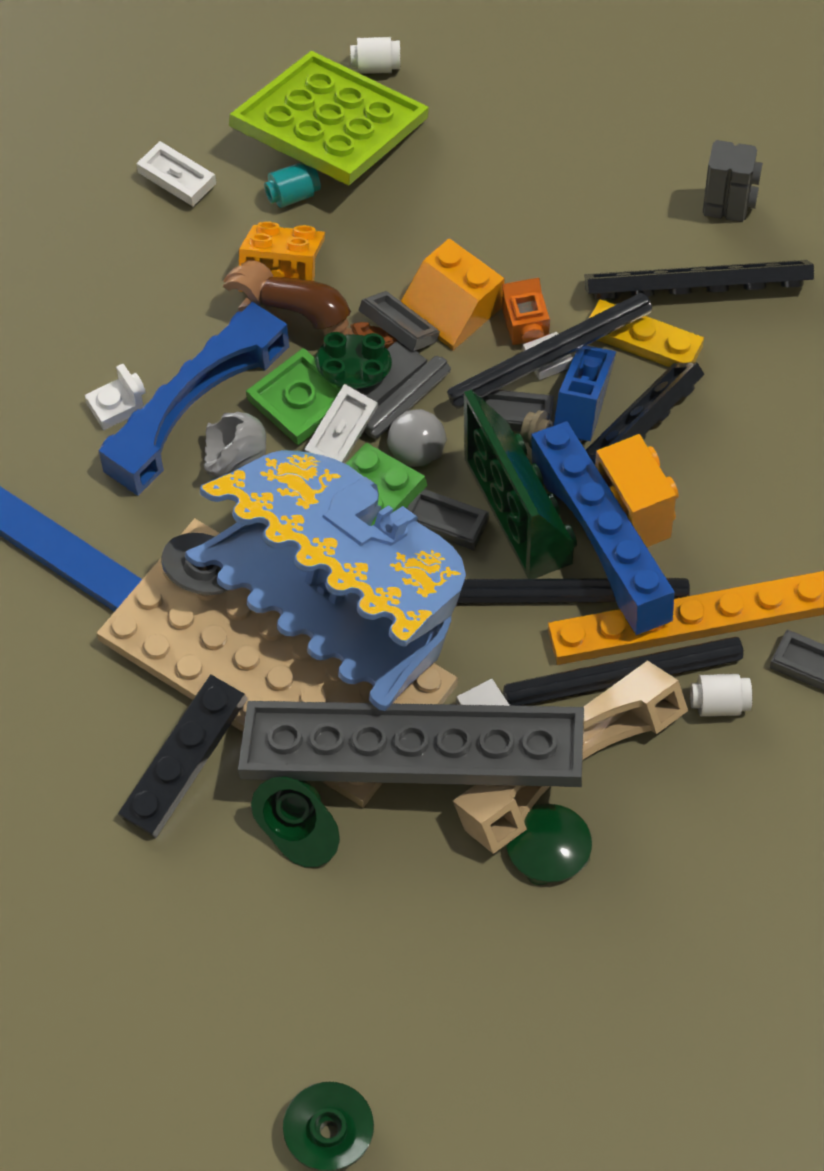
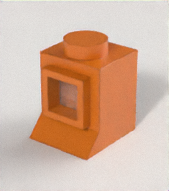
[502,277,550,345]

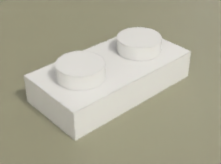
[136,141,216,206]
[305,384,378,463]

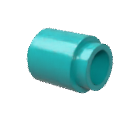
[264,162,321,208]

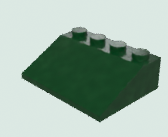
[464,390,577,579]

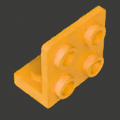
[238,222,325,292]

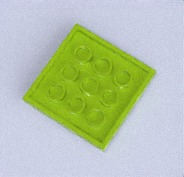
[229,51,429,185]

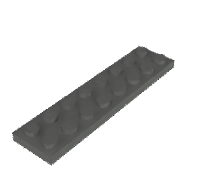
[238,701,584,787]

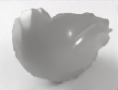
[204,412,266,478]

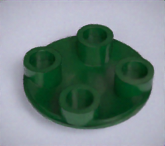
[315,332,392,389]
[507,804,592,886]

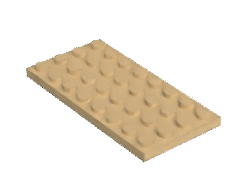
[97,518,458,808]

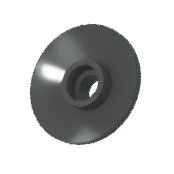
[161,533,228,595]

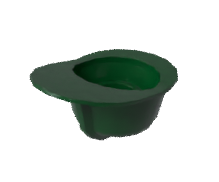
[251,777,340,867]

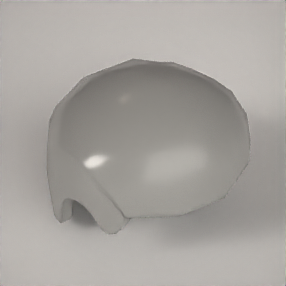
[387,409,447,467]

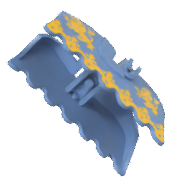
[185,450,466,711]

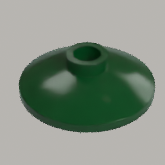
[283,1082,374,1171]

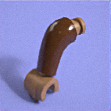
[222,261,354,335]

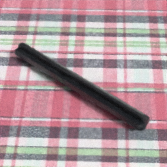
[447,293,652,409]
[457,578,690,603]
[503,636,744,706]

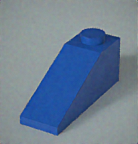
[554,345,616,441]

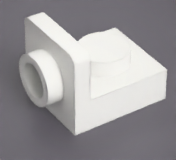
[85,364,146,430]

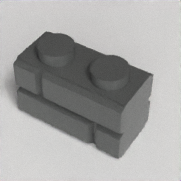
[702,140,763,222]

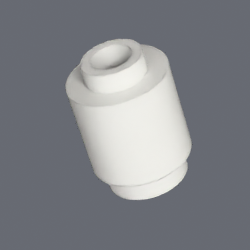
[350,37,400,74]
[690,674,752,717]

